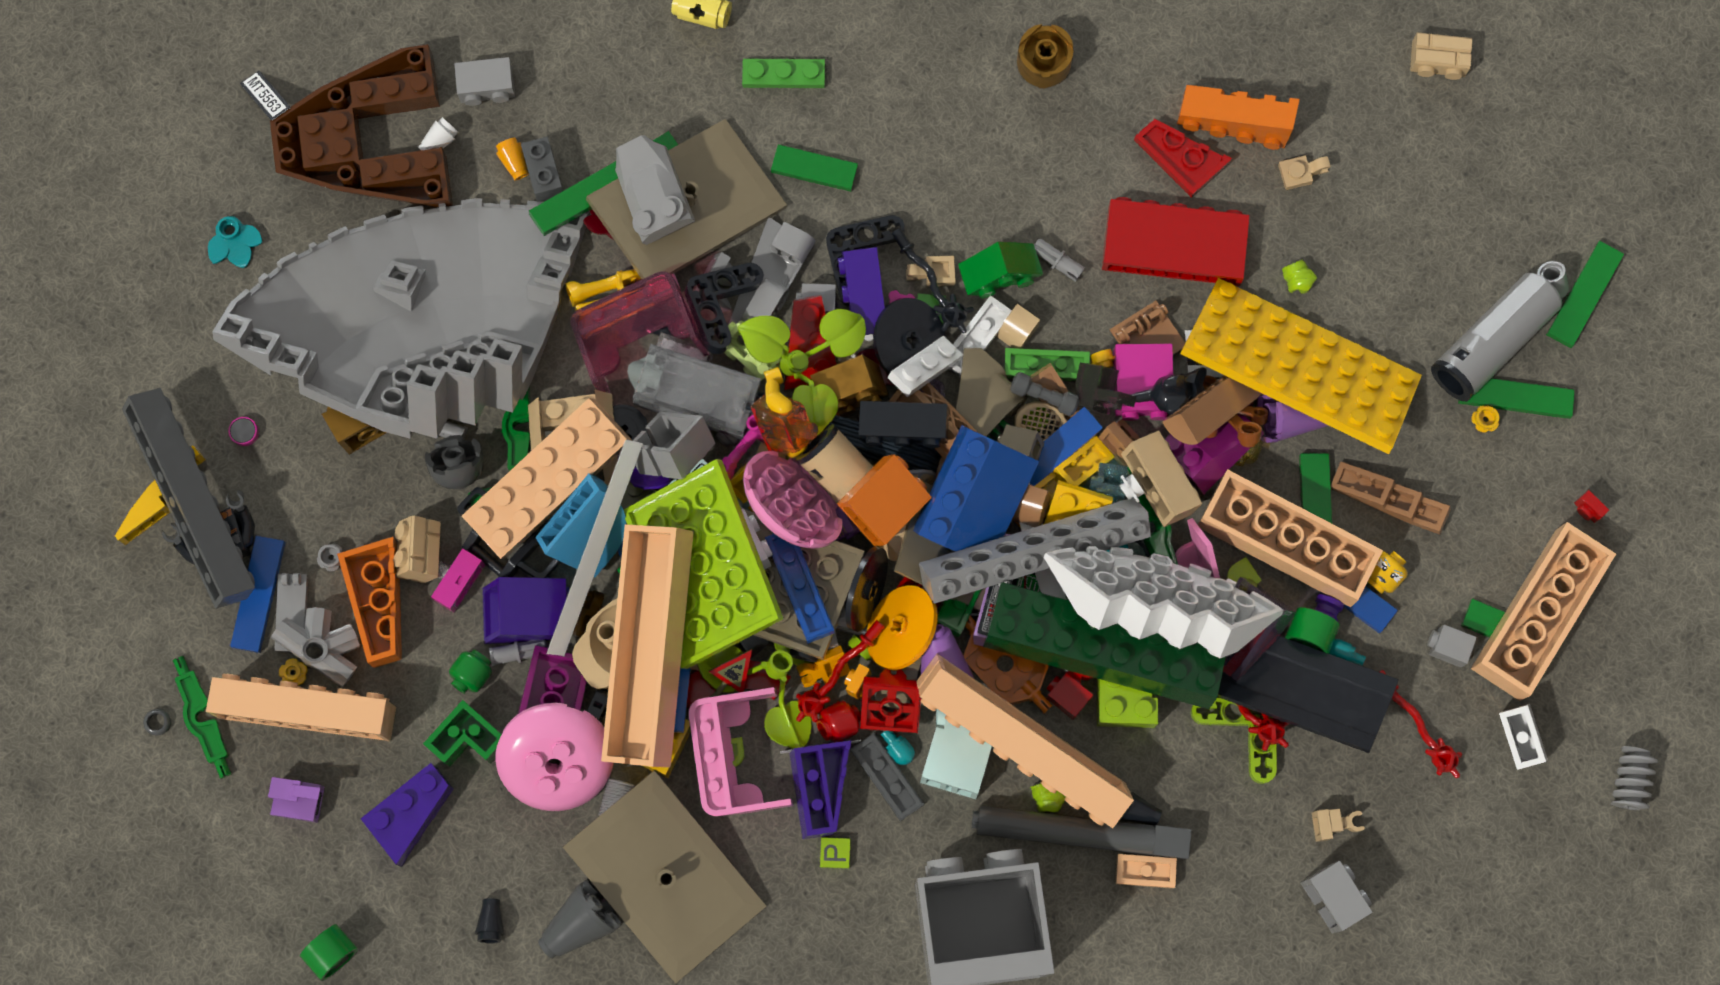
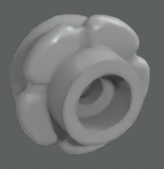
[317,544,343,571]

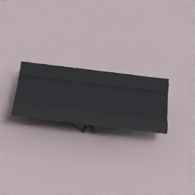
[1217,633,1399,753]

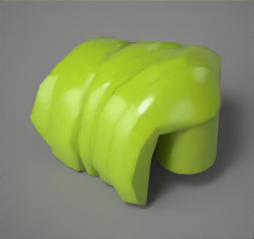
[1282,259,1317,294]
[1030,781,1066,813]

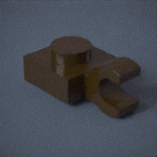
[572,590,604,638]

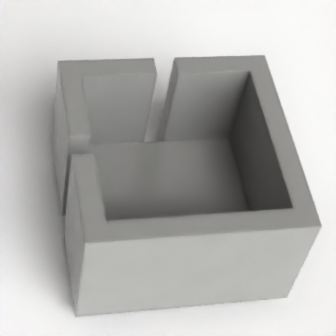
[633,411,715,480]
[1300,861,1373,934]

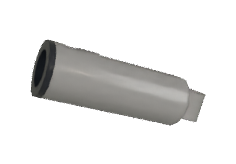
[1431,261,1569,402]

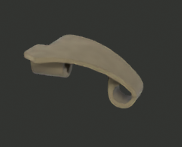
[955,348,1028,437]

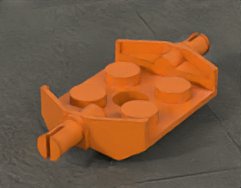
[963,616,1053,714]

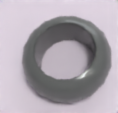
[143,709,171,736]

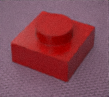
[1574,490,1609,523]

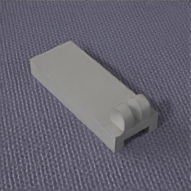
[275,573,309,652]

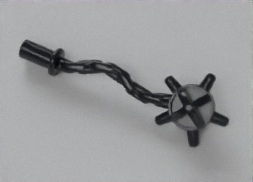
[892,228,974,334]

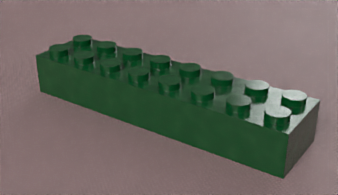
[983,582,1226,709]

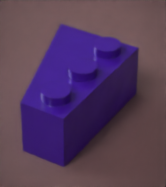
[838,247,885,335]
[789,740,851,839]
[361,763,454,867]

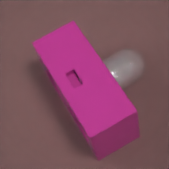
[431,548,485,613]

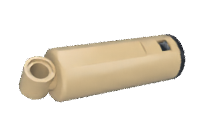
[796,424,908,561]

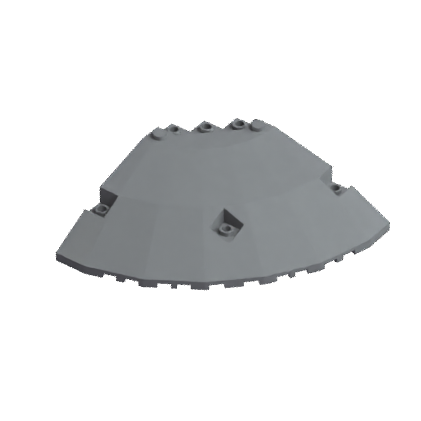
[212,198,589,439]

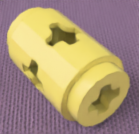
[671,0,732,29]

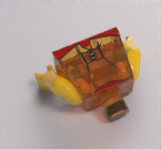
[750,367,818,458]

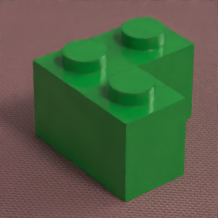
[958,242,1043,298]
[423,700,502,767]

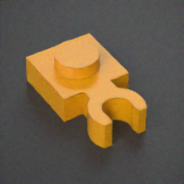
[796,645,850,687]
[844,664,872,699]

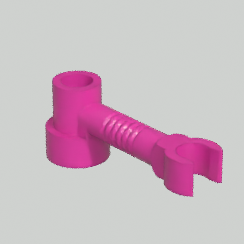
[722,414,778,479]

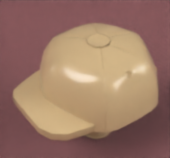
[572,599,617,690]

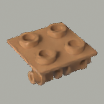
[1110,301,1185,355]

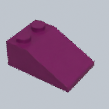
[1165,414,1265,494]
[518,645,586,714]

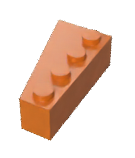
[1177,85,1300,150]
[337,537,402,668]

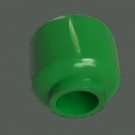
[449,650,492,694]

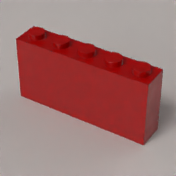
[1102,197,1250,286]

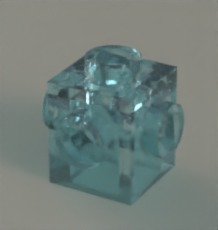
[1089,463,1128,504]

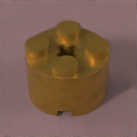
[1017,24,1074,89]

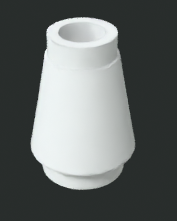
[418,117,459,150]

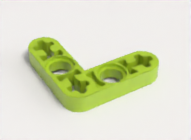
[1190,698,1277,784]

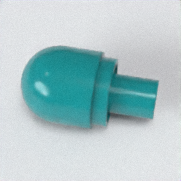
[1329,639,1366,666]
[880,731,915,765]

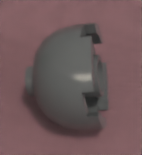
[425,435,484,489]

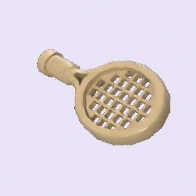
[1014,401,1067,442]

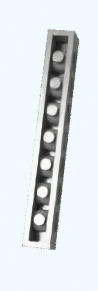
[919,497,1151,604]

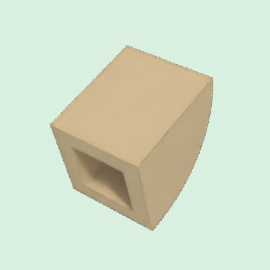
[996,304,1040,349]

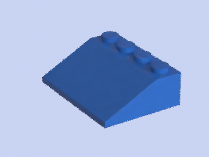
[913,425,1039,551]

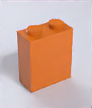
[837,454,932,546]

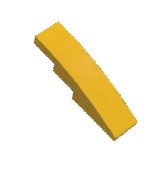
[1015,436,1115,528]
[115,445,206,545]

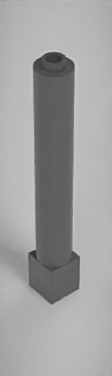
[972,805,1191,860]

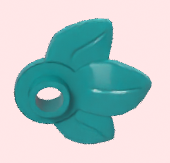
[208,216,263,268]

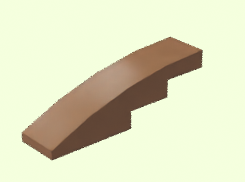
[1330,462,1451,535]

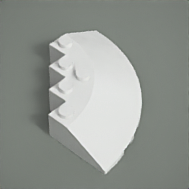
[1044,546,1284,658]

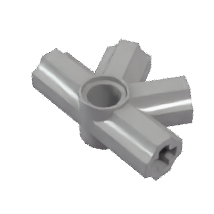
[271,607,360,688]

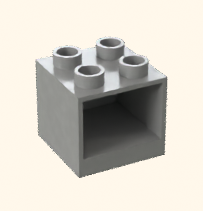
[915,849,1054,985]

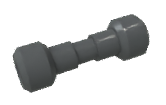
[1010,372,1080,416]

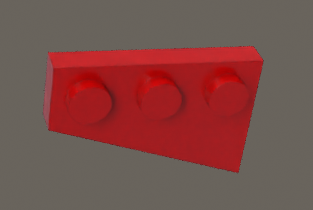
[1134,119,1232,198]
[784,295,836,390]

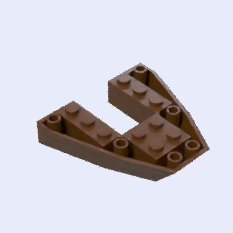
[270,44,453,208]

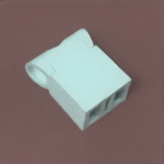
[920,709,992,799]

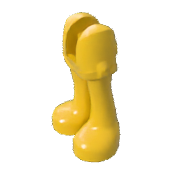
[565,269,651,332]

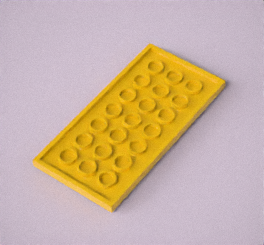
[1180,278,1422,454]

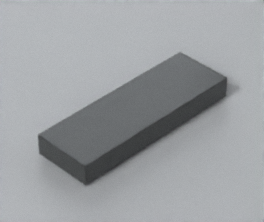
[850,733,924,822]

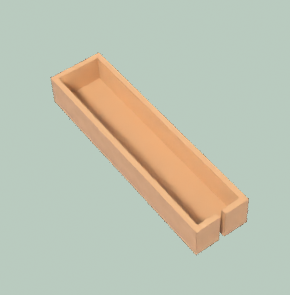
[601,525,694,767]
[916,654,1134,828]

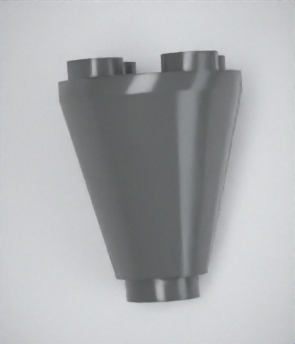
[538,878,622,958]

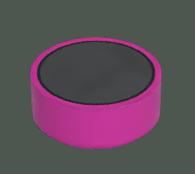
[228,417,259,446]

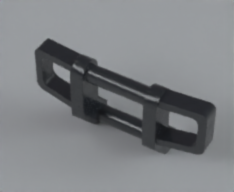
[457,487,561,578]

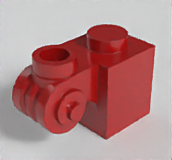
[1046,671,1093,720]

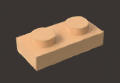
[1115,854,1177,889]

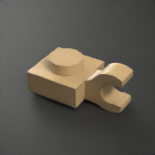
[1278,155,1331,190]
[906,256,955,286]

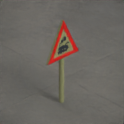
[708,649,752,697]

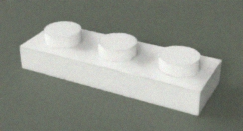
[949,295,1012,377]
[888,336,963,397]

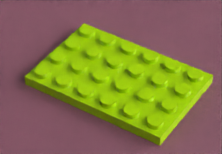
[624,459,784,669]

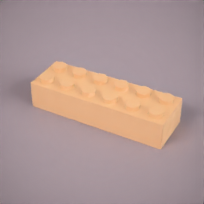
[462,398,633,559]
[1198,469,1383,607]
[1471,522,1616,701]
[206,674,396,741]

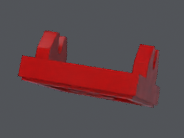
[860,669,921,733]

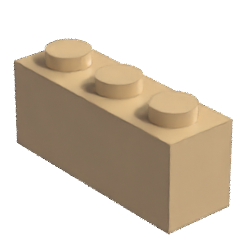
[1121,431,1202,527]

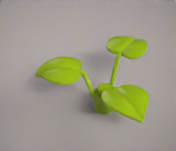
[737,309,866,436]
[697,643,815,749]

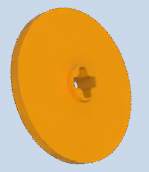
[867,585,938,670]

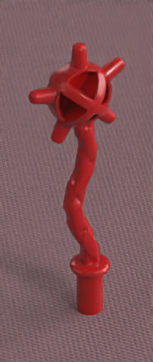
[796,620,885,723]
[1380,670,1462,778]
[1237,704,1289,751]

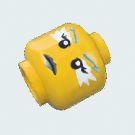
[1368,551,1408,594]

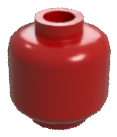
[816,700,861,743]

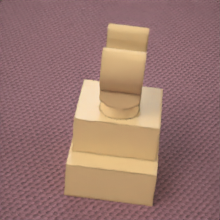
[1312,809,1365,842]

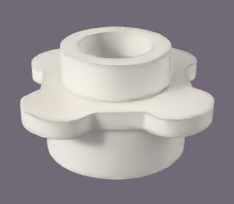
[1119,474,1145,503]

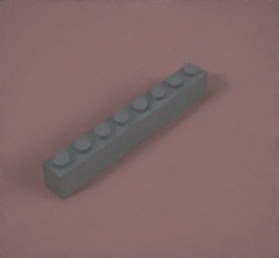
[122,388,255,609]

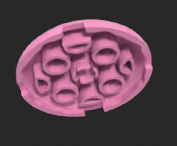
[743,451,842,549]
[496,703,613,811]

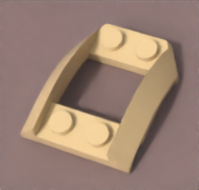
[528,390,619,516]

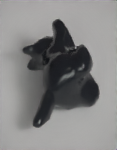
[1127,367,1207,415]

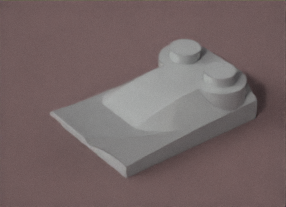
[615,135,695,245]

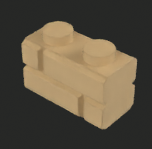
[1410,32,1472,80]
[393,516,441,583]

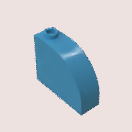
[535,473,626,577]

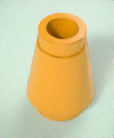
[496,137,529,181]

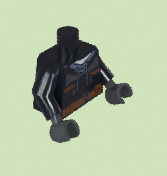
[162,490,255,565]

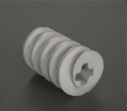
[1611,746,1658,810]

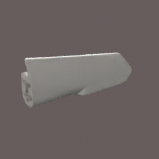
[729,218,816,345]

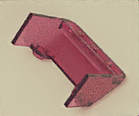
[571,271,710,393]

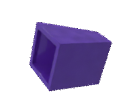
[482,577,570,644]

